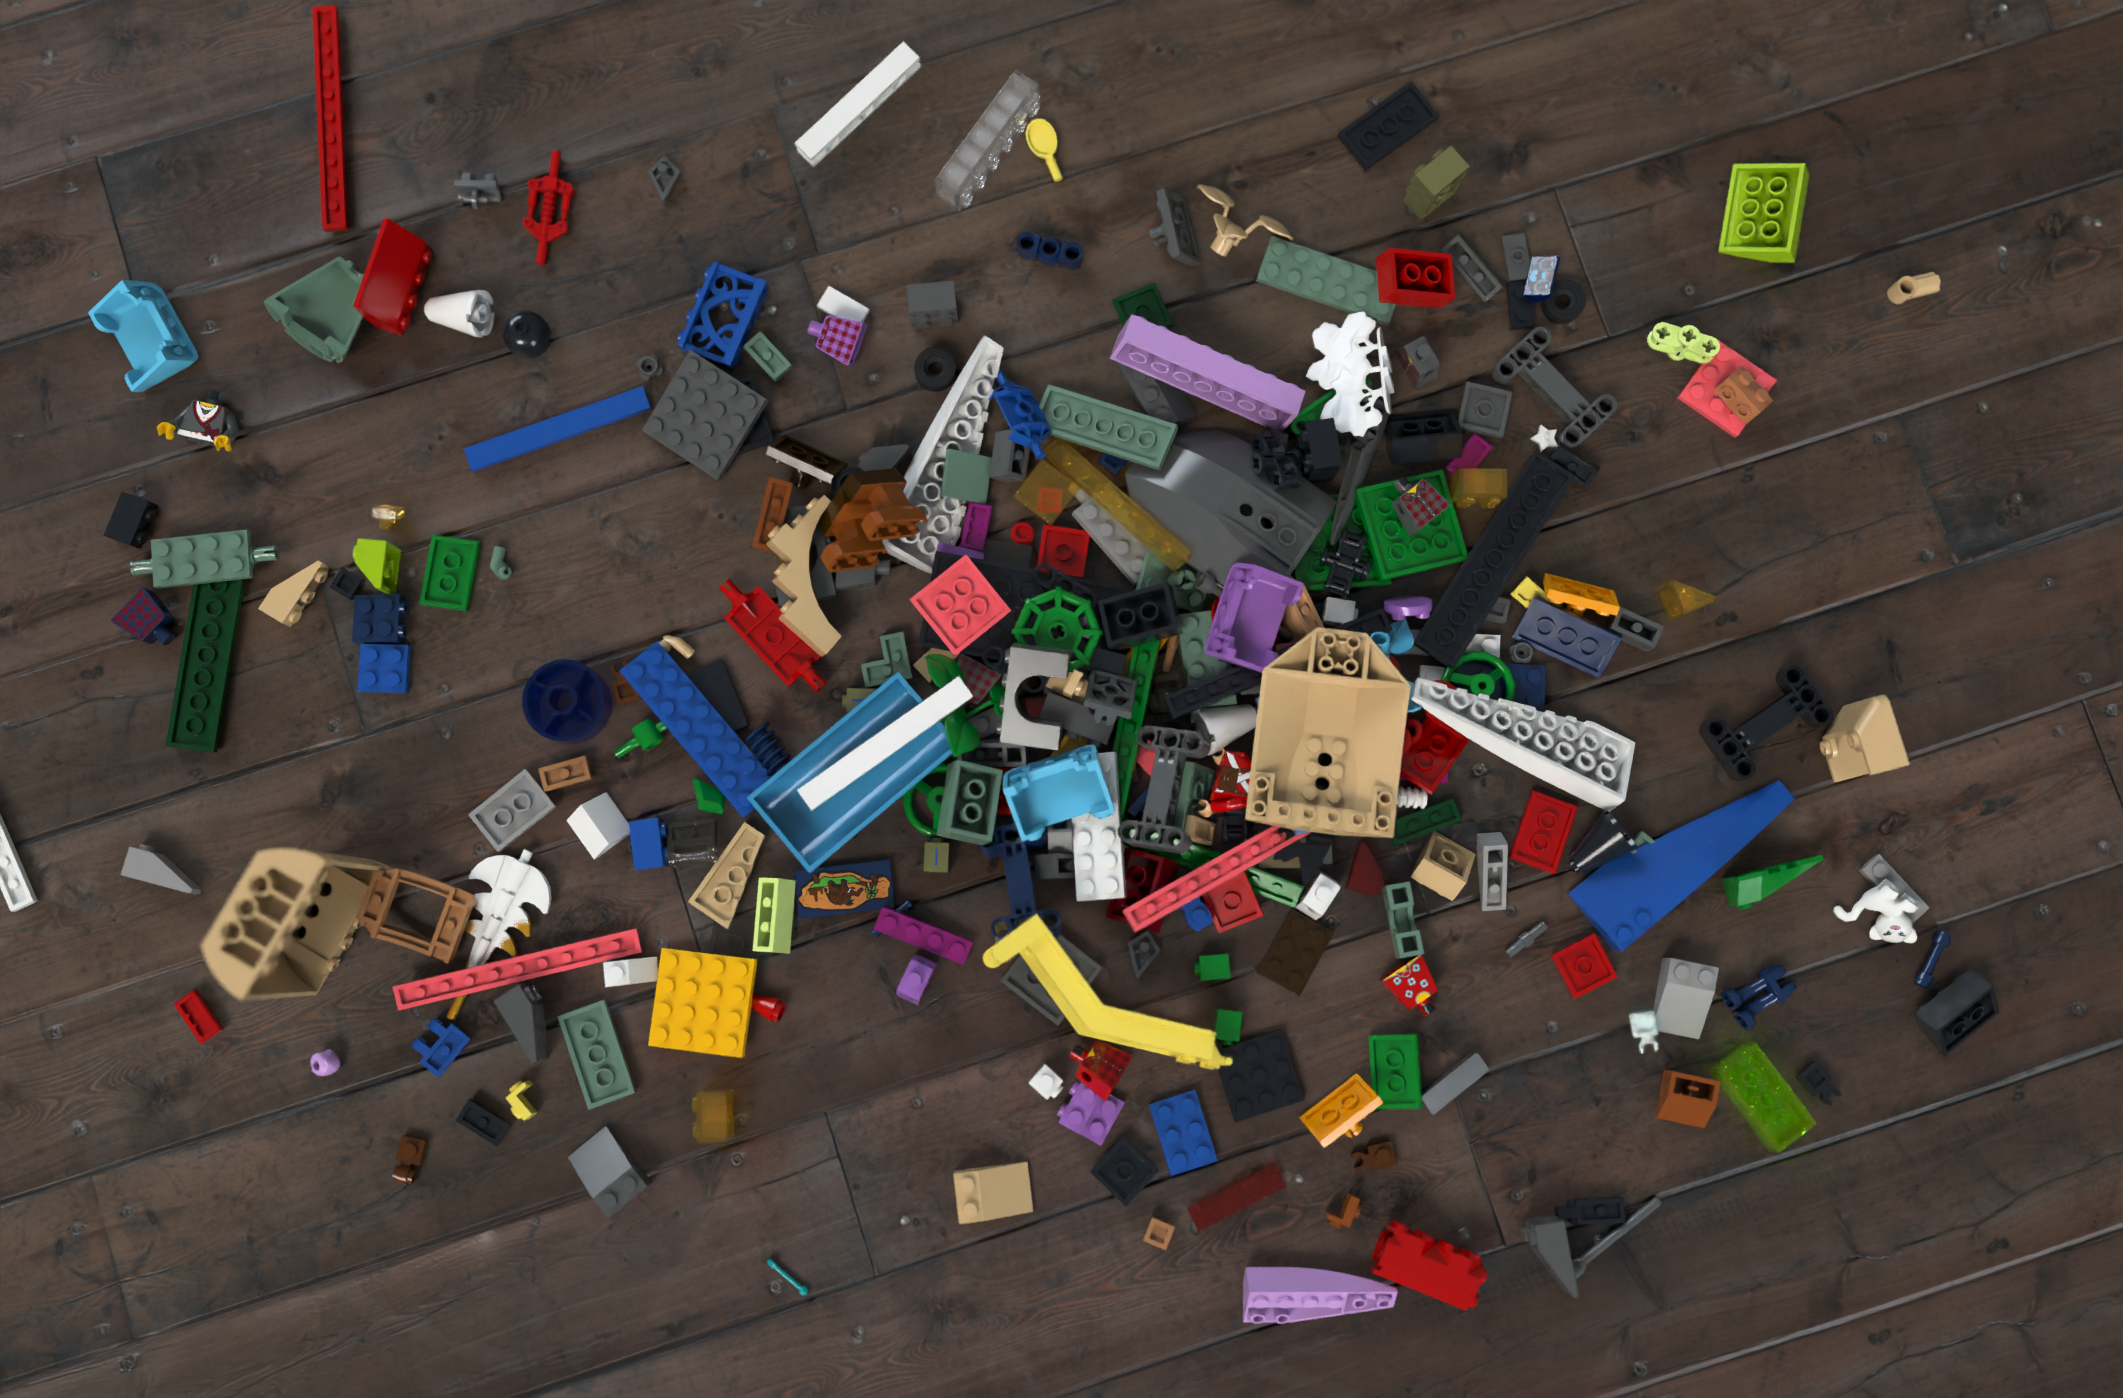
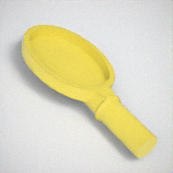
[1026,119,1063,182]

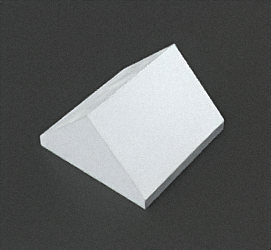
[567,792,630,860]

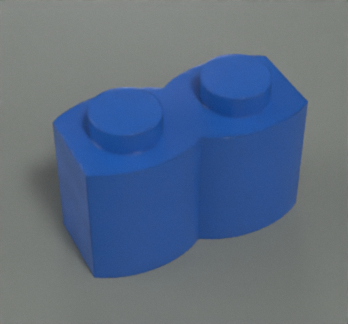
[1180,897,1212,932]

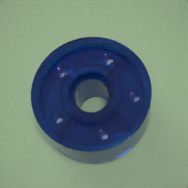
[522,659,612,745]

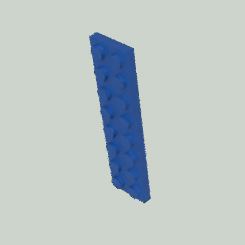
[619,641,772,819]

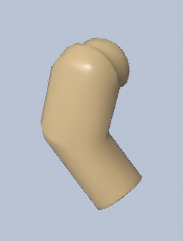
[659,635,695,659]

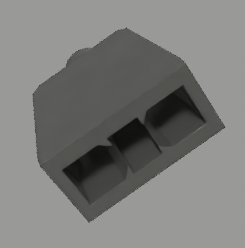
[836,560,890,592]

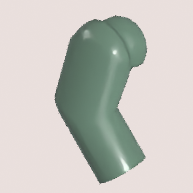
[490,546,512,580]

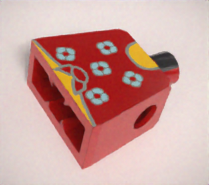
[1379,955,1438,1016]

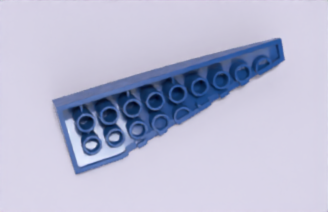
[1567,780,1795,952]

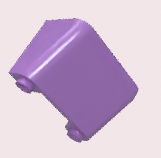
[1205,562,1304,673]

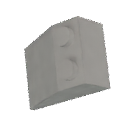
[1650,958,1719,1039]

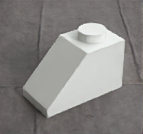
[603,957,659,987]

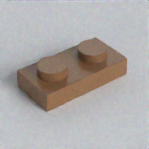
[538,756,593,792]

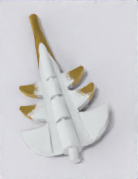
[446,849,552,1020]

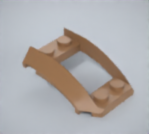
[357,868,477,964]

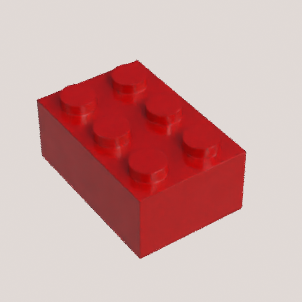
[1376,248,1455,308]

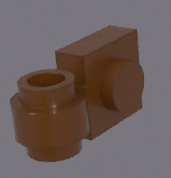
[392,1135,428,1186]

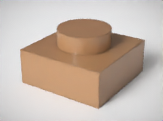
[1143,1217,1175,1250]

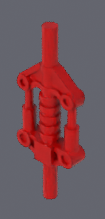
[522,150,575,265]

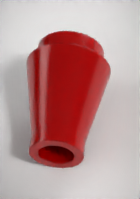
[751,994,786,1022]

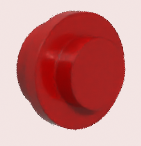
[1011,522,1034,546]

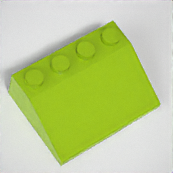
[1719,163,1809,263]

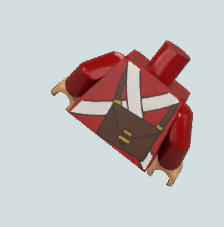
[1197,748,1252,818]

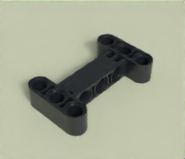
[982,564,1097,693]
[1699,665,1834,781]

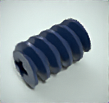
[746,722,791,776]

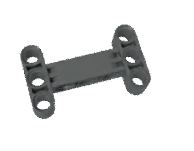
[1492,327,1617,450]
[1118,726,1210,853]

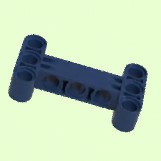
[978,824,1063,944]

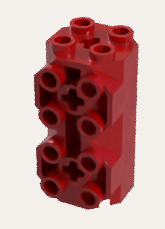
[1370,1220,1487,1311]

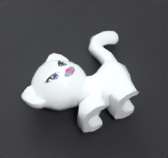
[1833,879,1919,943]

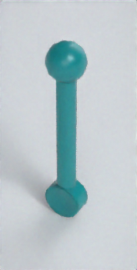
[766,1258,808,1296]

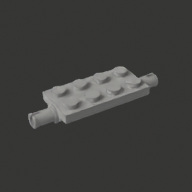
[1068,479,1169,586]

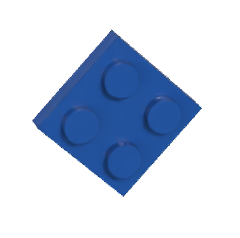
[357,644,411,694]

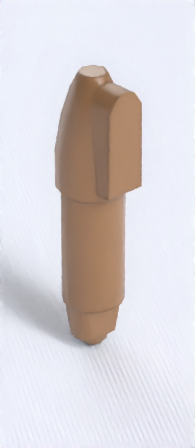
[1162,635,1179,674]

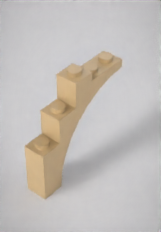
[766,495,842,656]

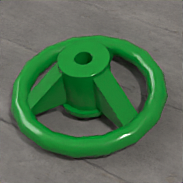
[1441,651,1516,702]
[903,763,950,838]

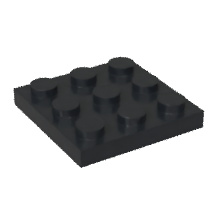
[1217,1029,1304,1123]

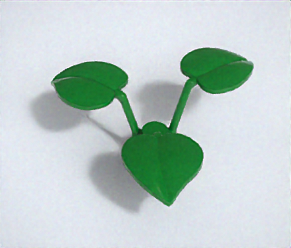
[925,654,1024,757]

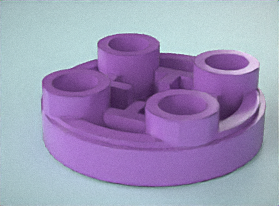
[1384,596,1432,620]

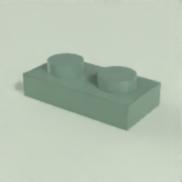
[743,331,792,382]

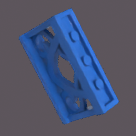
[677,261,769,372]

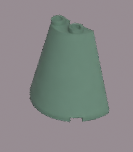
[264,256,364,363]

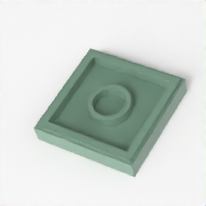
[940,449,992,504]

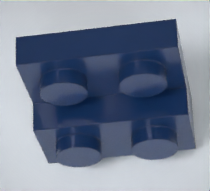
[352,594,408,644]

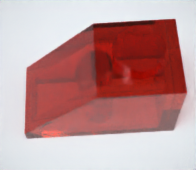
[1345,842,1384,898]

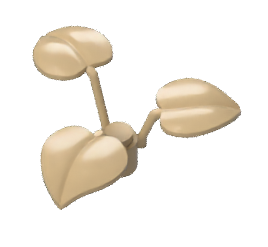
[1197,184,1294,256]

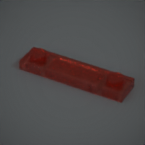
[1187,1164,1286,1232]

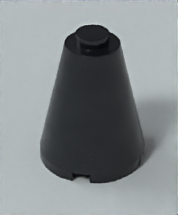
[1568,809,1638,874]

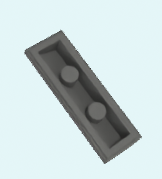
[1441,234,1506,303]
[1422,1051,1489,1115]

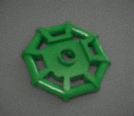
[1011,586,1103,678]

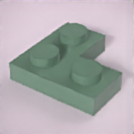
[861,632,913,689]

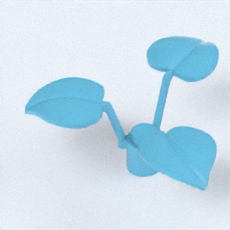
[1370,619,1422,712]

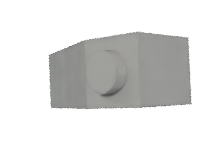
[1477,832,1508,911]
[121,844,202,894]

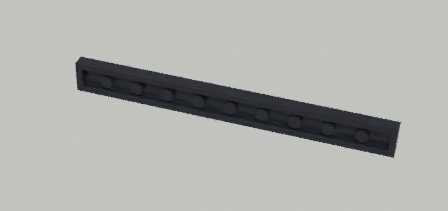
[1163,608,1393,720]

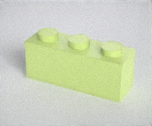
[753,878,796,954]

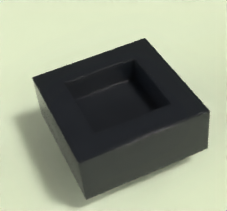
[329,567,365,601]

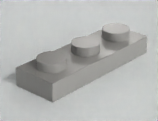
[1858,854,1929,924]

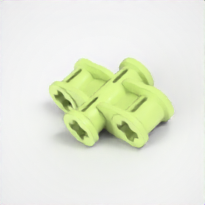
[1647,322,1720,364]

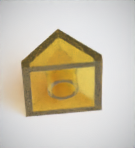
[1656,579,1716,622]

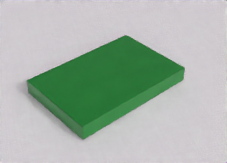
[419,534,481,612]
[1368,1034,1423,1109]

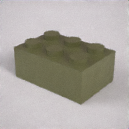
[1403,146,1470,221]

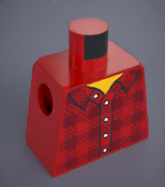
[1069,1041,1132,1101]

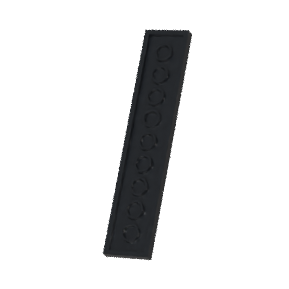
[1414,450,1575,669]

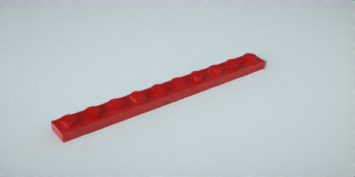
[312,5,349,232]

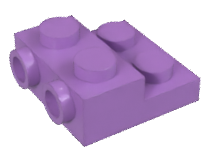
[1057,1081,1125,1146]

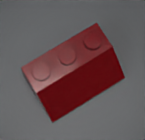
[1105,847,1180,933]

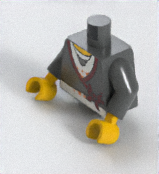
[157,390,240,452]

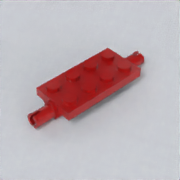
[719,579,827,693]

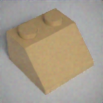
[1410,831,1476,901]

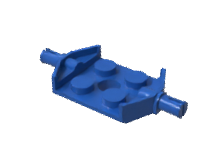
[989,371,1052,460]

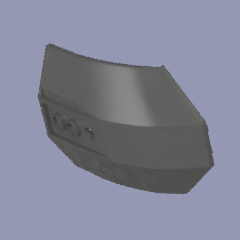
[1124,429,1337,587]

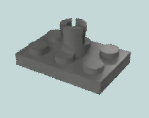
[1150,188,1201,266]

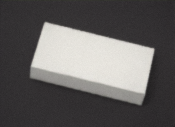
[817,286,869,322]

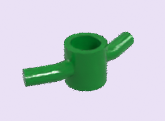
[614,718,667,758]

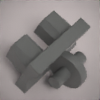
[454,173,502,210]

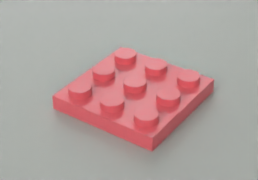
[1677,340,1777,438]
[909,555,1011,656]

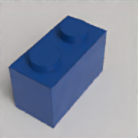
[629,818,670,871]

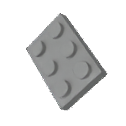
[468,769,557,852]

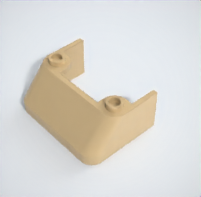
[1820,694,1909,783]

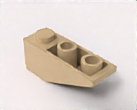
[258,561,330,627]

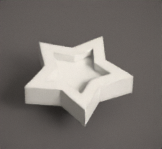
[1531,425,1557,452]

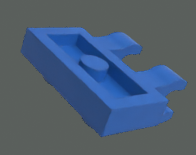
[411,1017,472,1077]

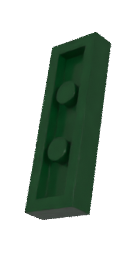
[1390,798,1462,846]

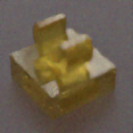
[372,505,404,530]

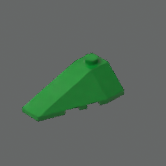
[1722,855,1823,910]

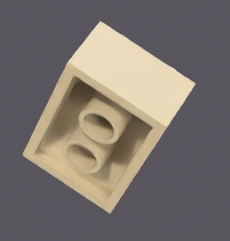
[953,1162,1033,1224]

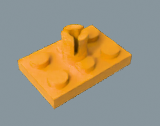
[1542,573,1620,616]
[1299,1073,1383,1148]

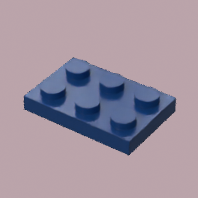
[1149,1089,1218,1176]

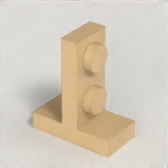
[1045,669,1088,705]

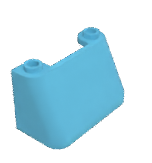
[88,280,199,392]
[1003,745,1115,841]

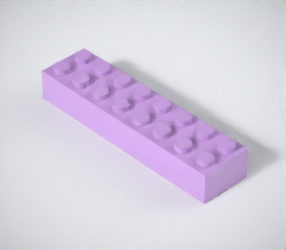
[1110,315,1305,431]

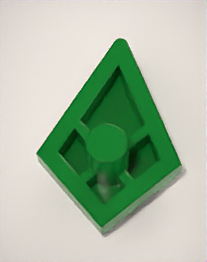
[693,778,726,814]

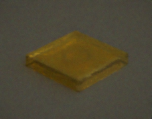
[1013,459,1080,525]

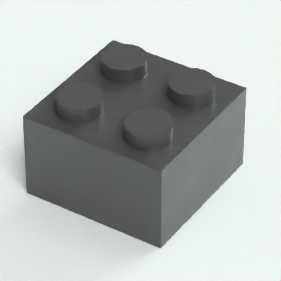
[906,281,958,329]

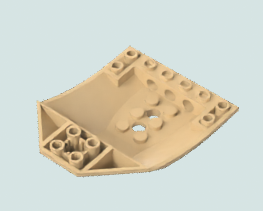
[1245,627,1411,838]

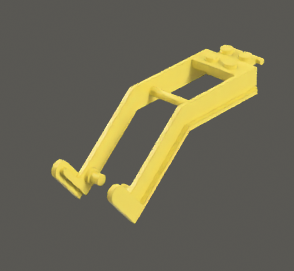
[983,914,1232,1070]

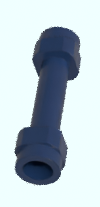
[1914,930,1952,989]

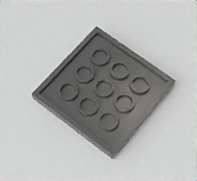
[642,350,769,481]

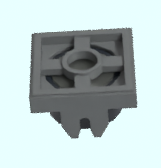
[1083,668,1138,726]

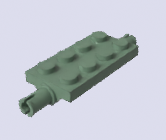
[130,530,279,589]

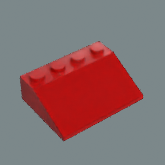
[353,217,433,336]

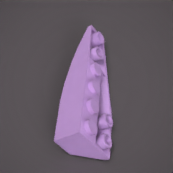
[1243,1267,1397,1324]

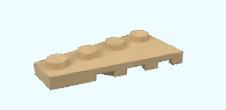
[688,822,766,930]

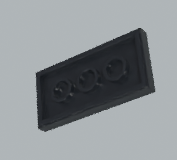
[1337,81,1439,172]

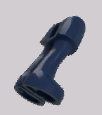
[1721,964,1797,1031]

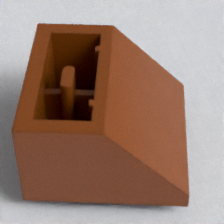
[1655,1069,1721,1128]

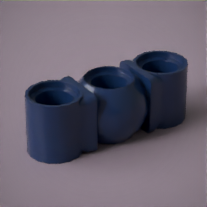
[1017,232,1083,270]

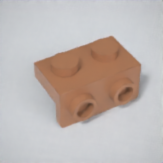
[1714,366,1773,424]

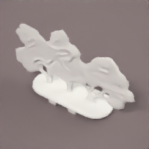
[1306,311,1394,437]

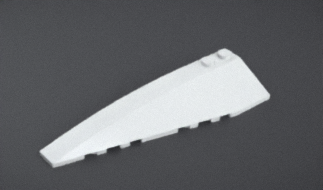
[881,336,1004,574]
[1411,678,1635,812]

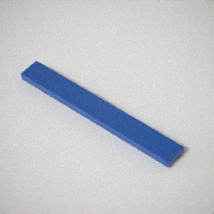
[464,386,652,472]

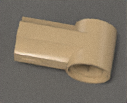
[1887,272,1941,304]

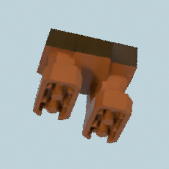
[818,468,928,573]

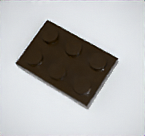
[1257,909,1334,996]

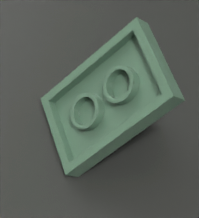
[1136,547,1207,613]
[1172,761,1215,836]

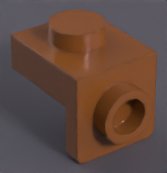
[1324,1193,1362,1229]

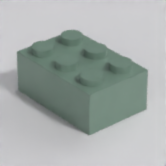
[937,760,1003,845]

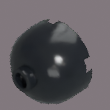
[502,310,552,359]

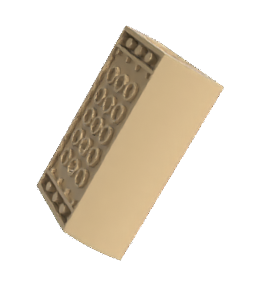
[201,848,392,1000]

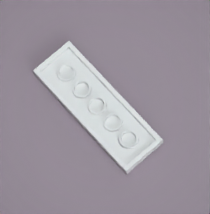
[1072,752,1126,902]

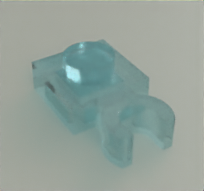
[1629,1009,1659,1054]

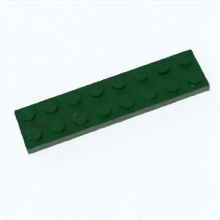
[165,579,246,753]

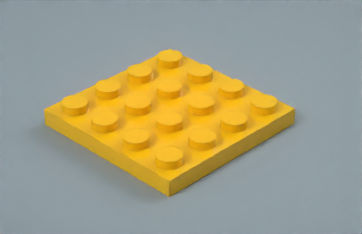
[648,948,758,1058]

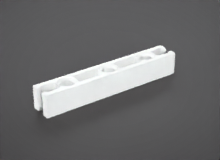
[795,42,921,168]

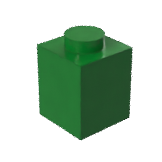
[1194,954,1230,981]
[1214,1009,1242,1046]

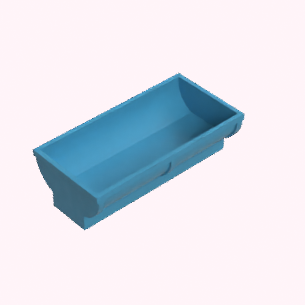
[747,672,952,873]

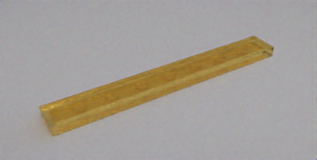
[1043,438,1192,571]

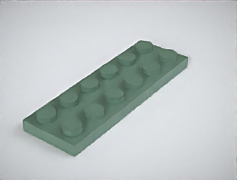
[1256,236,1396,326]
[1039,384,1178,471]

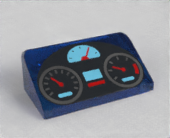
[1523,256,1560,304]

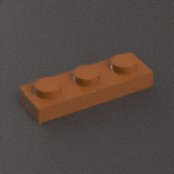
[752,477,793,553]

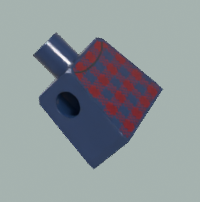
[111,587,175,645]

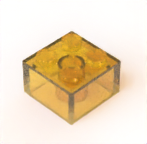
[1450,469,1507,508]
[692,1088,735,1143]

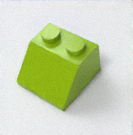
[353,538,401,594]

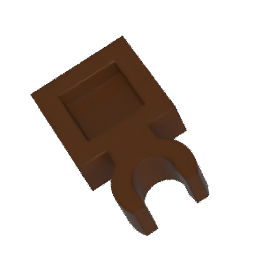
[610,661,642,706]
[1351,1140,1397,1171]

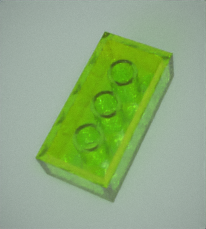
[1708,1042,1817,1153]

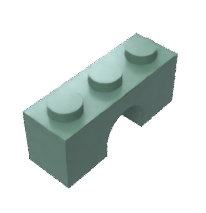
[1381,881,1424,958]

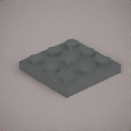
[1001,924,1102,1026]

